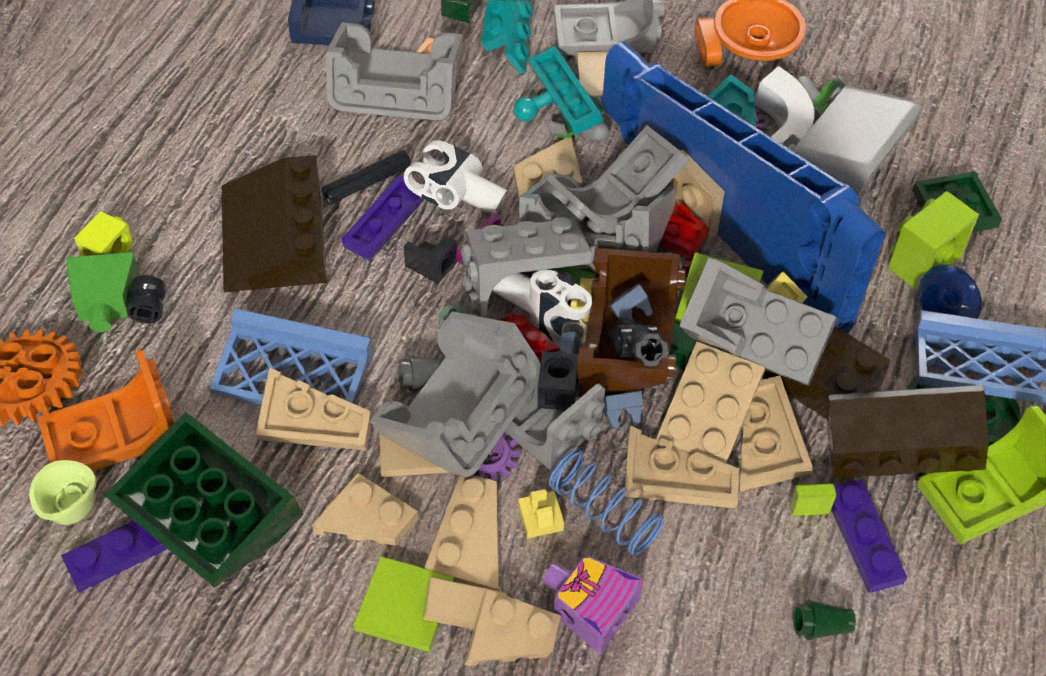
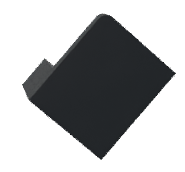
[404,235,457,284]

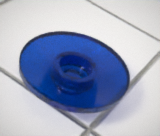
[917,265,982,319]

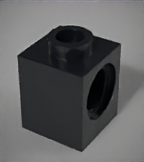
[537,351,578,411]

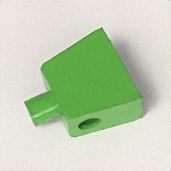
[66,252,140,332]

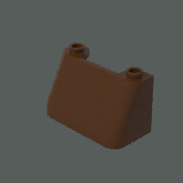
[577,248,686,397]

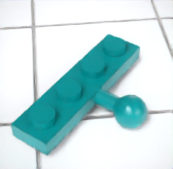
[513,46,603,136]

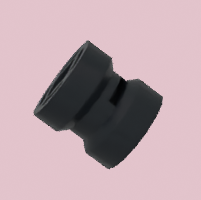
[127,275,166,324]

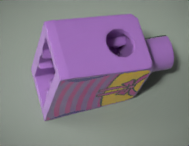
[543,556,644,654]

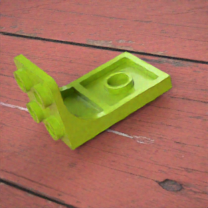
[917,405,1046,545]

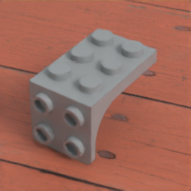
[554,0,664,55]
[546,126,689,236]
[461,217,591,318]
[505,384,605,470]

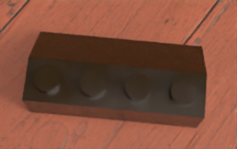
[828,385,989,478]

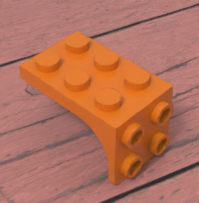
[37,349,175,471]

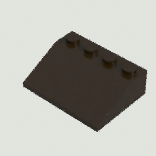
[221,155,327,292]

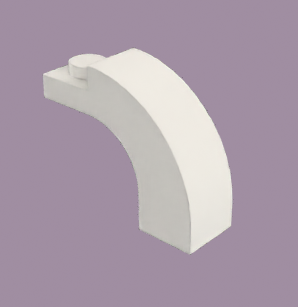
[755,66,814,148]

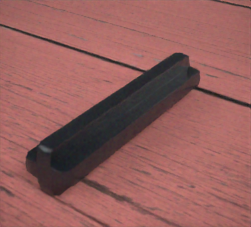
[321,150,411,204]

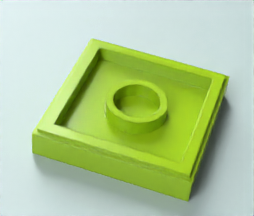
[354,556,455,652]

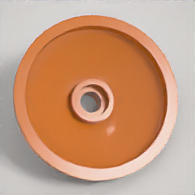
[714,0,806,61]

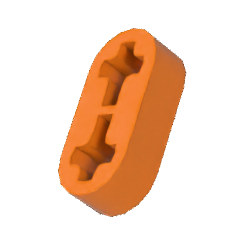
[695,17,722,67]

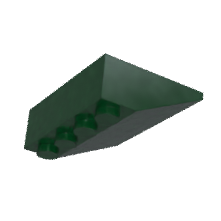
[104,412,304,588]

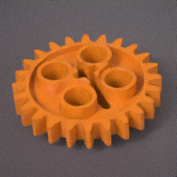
[0,329,83,426]

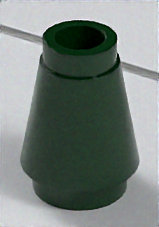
[793,600,856,640]

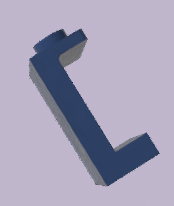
[288,0,375,45]

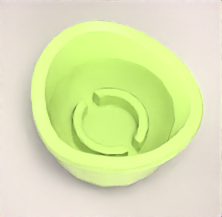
[29,460,97,525]

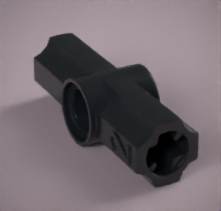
[608,318,668,366]

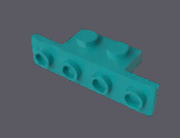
[481,0,533,74]

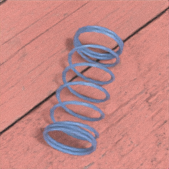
[549,449,664,556]

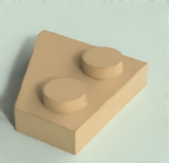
[513,137,583,198]
[312,473,418,546]
[464,589,561,667]

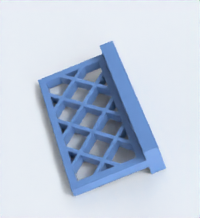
[209,308,374,405]
[913,310,1046,404]

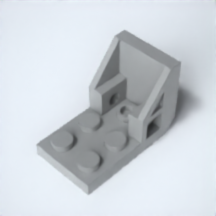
[680,257,837,386]

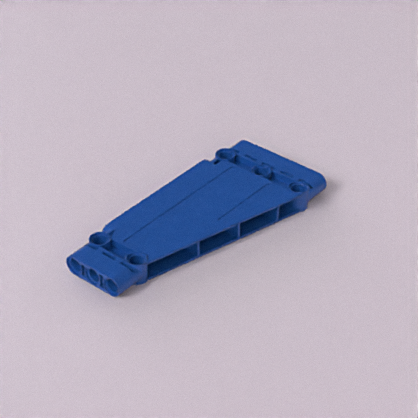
[602,41,885,333]

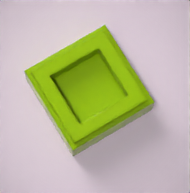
[790,483,836,516]

